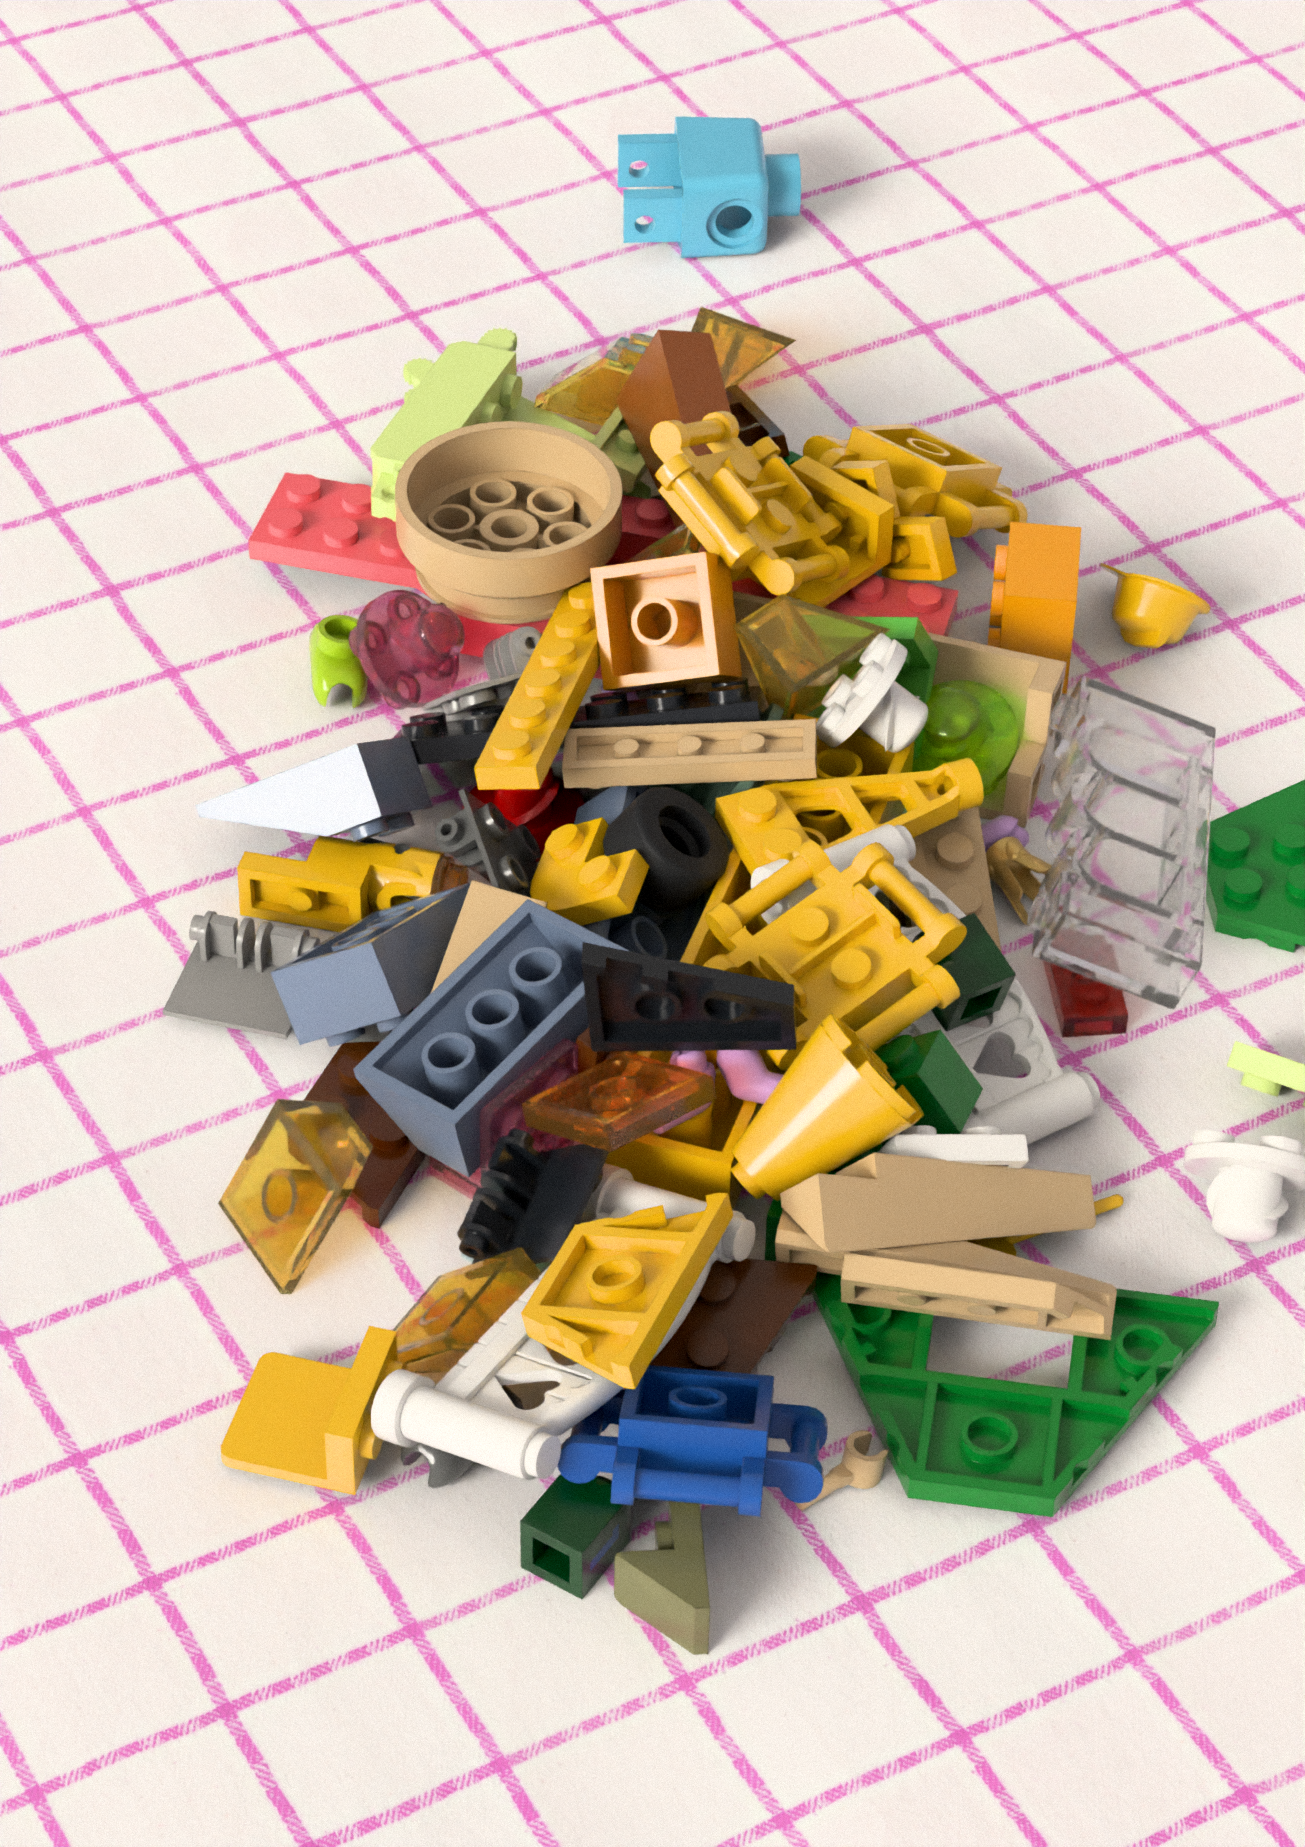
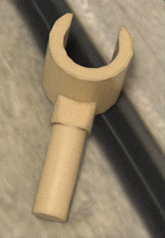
[794,1430,888,1511]

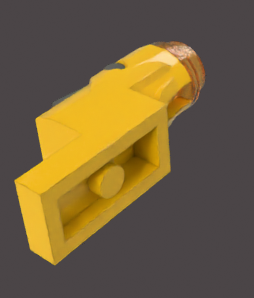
[237,835,469,932]

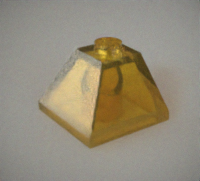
[218,1099,373,1294]
[392,1247,551,1374]

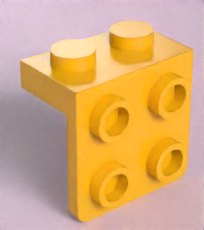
[750,455,895,609]
[221,1326,407,1495]

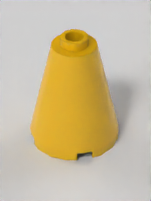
[731,1013,924,1201]

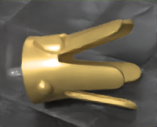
[986,837,1072,925]

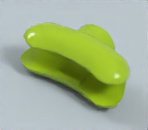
[309,615,368,708]

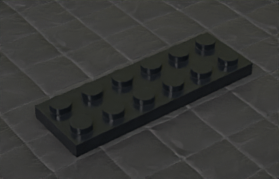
[392,677,766,765]

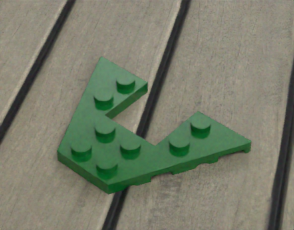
[1191,780,1305,953]
[811,1272,1219,1517]

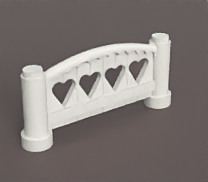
[751,824,1100,1145]
[371,1163,756,1480]

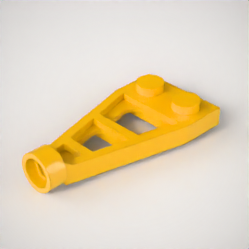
[715,758,984,876]

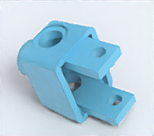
[617,116,801,258]

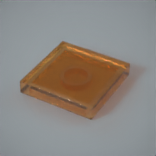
[521,1051,717,1152]

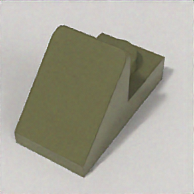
[614,1501,710,1655]

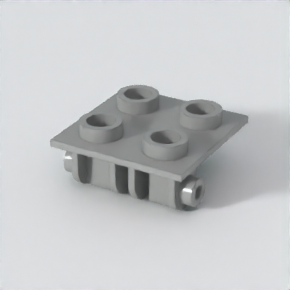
[422,626,542,716]
[163,911,320,1039]

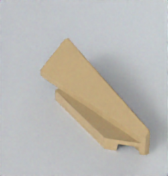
[780,1152,1096,1253]
[775,1209,1117,1340]

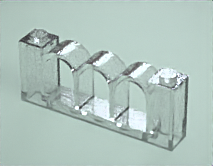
[1027,675,1216,1010]

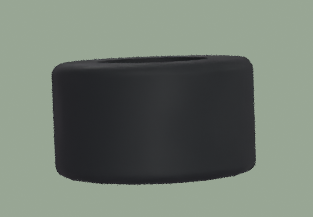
[603,787,729,913]

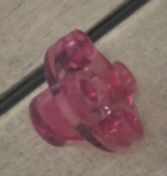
[349,590,465,710]

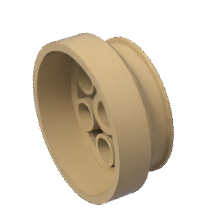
[395,421,622,624]

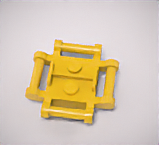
[650,411,850,595]
[803,424,1028,538]
[703,839,967,1071]

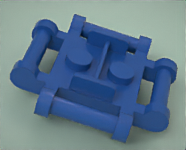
[558,1365,828,1517]

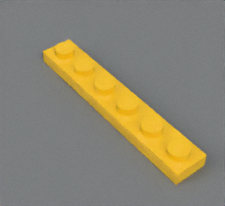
[474,582,600,790]

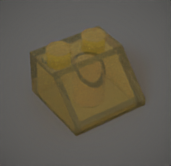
[534,333,653,426]

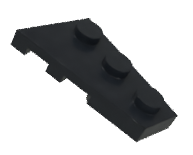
[581,942,797,1051]

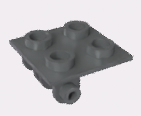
[435,788,541,898]

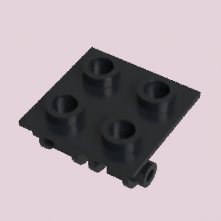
[457,1129,613,1275]

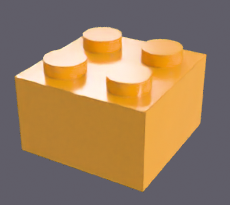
[987,522,1081,694]
[590,552,742,693]

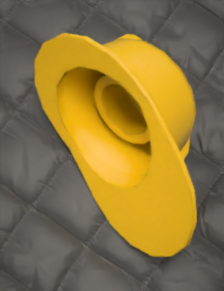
[1100,563,1211,648]

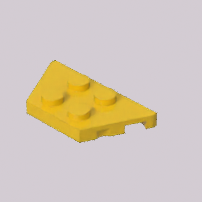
[521,1192,734,1389]

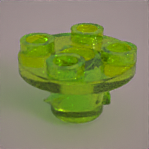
[912,680,1020,796]

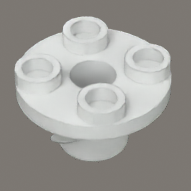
[816,633,928,753]
[1183,1130,1305,1243]

